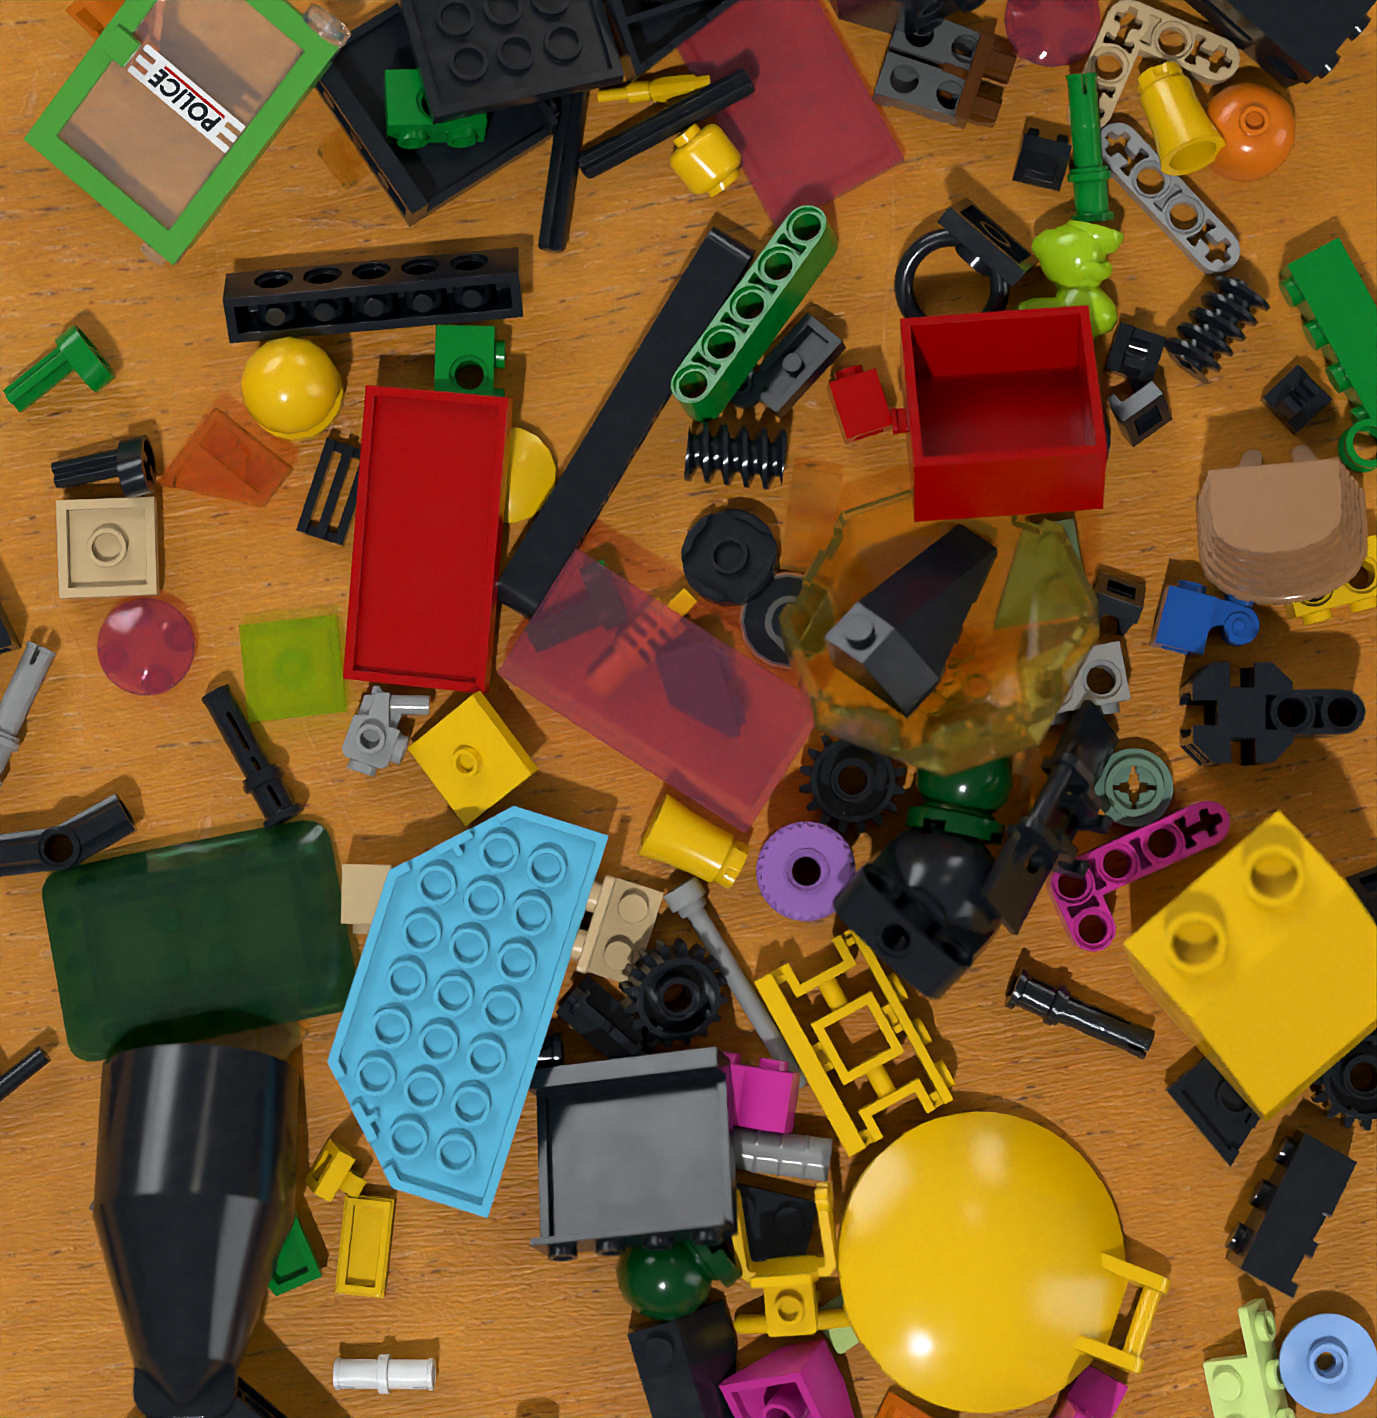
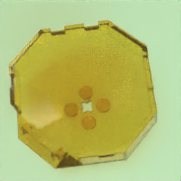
[779,489,1100,777]

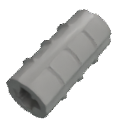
[734,1126,832,1181]

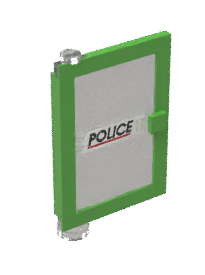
[24,0,351,266]

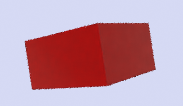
[891,305,1107,522]

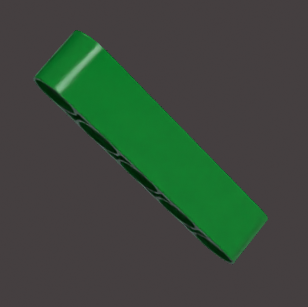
[671,205,838,422]

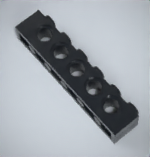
[223,247,523,343]

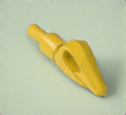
[597,74,711,106]

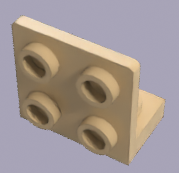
[570,875,664,982]

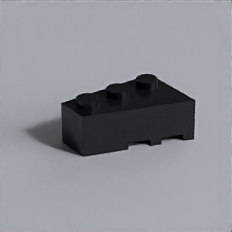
[602,0,741,85]

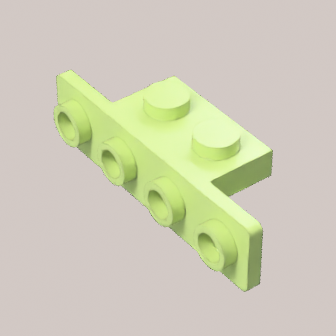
[1203,1298,1296,1418]

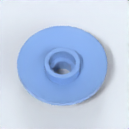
[1279,1313,1377,1414]

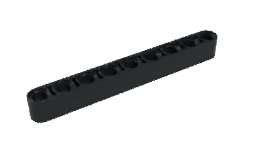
[497,226,756,622]

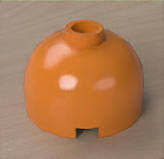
[1204,82,1296,183]

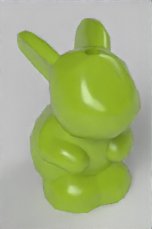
[1013,220,1124,339]

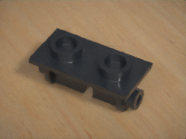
[556,975,660,1060]

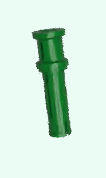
[1065,72,1115,222]

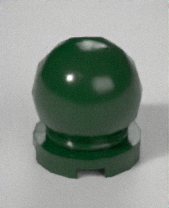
[905,727,1014,846]
[615,1240,743,1321]

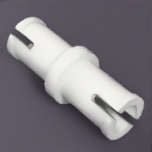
[333,1354,436,1394]

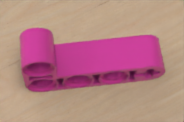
[1046,801,1230,952]

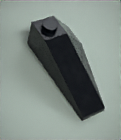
[627,1299,737,1418]

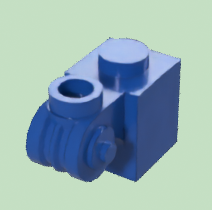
[1149,580,1259,658]

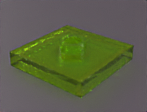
[238,615,348,723]

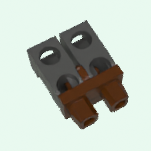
[871,19,1017,129]

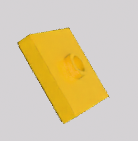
[407,691,539,826]

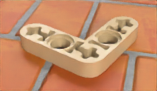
[1066,0,1240,132]

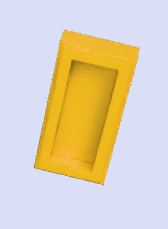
[334,1193,396,1298]

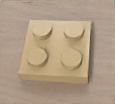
[56,497,160,600]

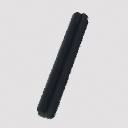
[577,68,756,179]
[538,90,588,253]

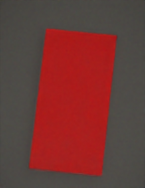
[343,385,513,694]

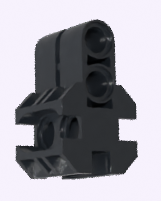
[1179,662,1366,766]

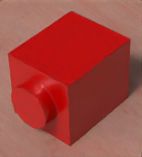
[827,365,892,445]

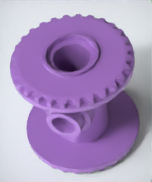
[756,822,856,921]

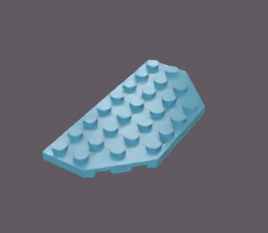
[327,806,608,1218]

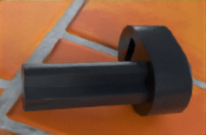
[51,434,156,498]

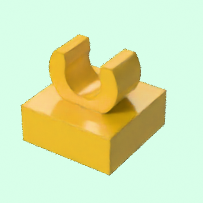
[305,1139,367,1202]

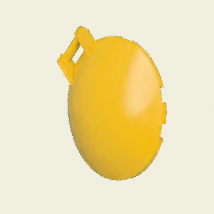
[836,1111,1171,1413]

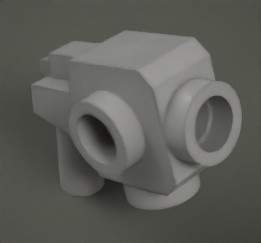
[341,686,430,777]

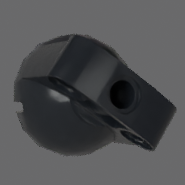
[832,825,1002,1000]

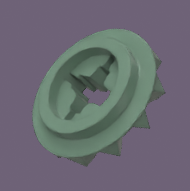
[1094,748,1173,827]

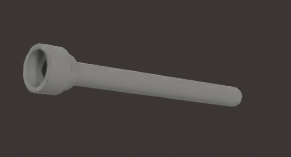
[663,876,807,1089]

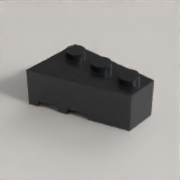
[1225,1129,1357,1299]

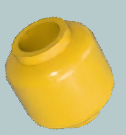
[669,123,742,198]

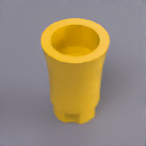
[1138,62,1226,176]
[636,793,750,889]

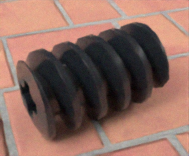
[1164,276,1271,384]
[684,421,787,490]

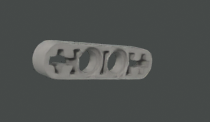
[1100,122,1240,276]

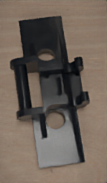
[980,699,1119,935]

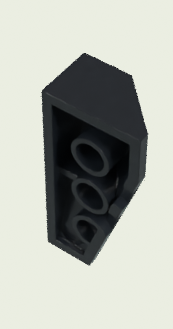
[824,523,998,719]

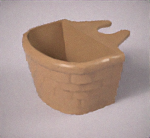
[1196,445,1368,605]

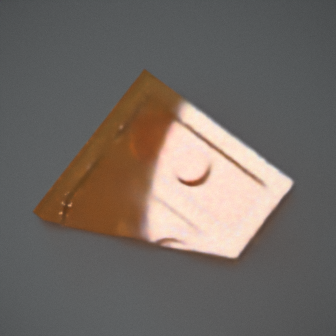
[158,408,294,507]

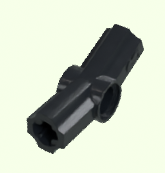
[0,793,138,877]

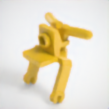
[732,1182,851,1337]

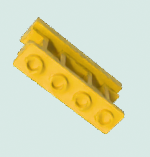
[754,928,956,1157]

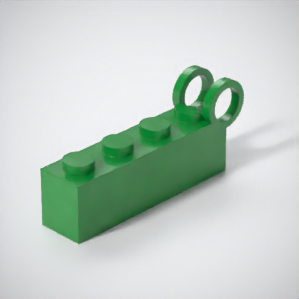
[1279,237,1377,473]

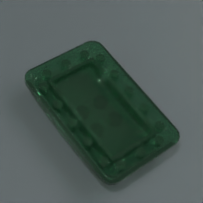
[42,820,356,1062]

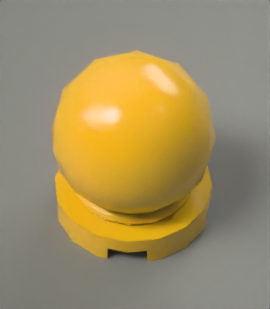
[240,337,345,442]

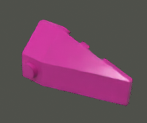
[719,1339,854,1418]

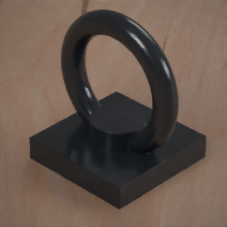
[894,197,1039,318]

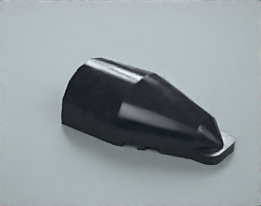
[93,1044,300,1418]

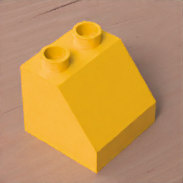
[1123,810,1377,1124]

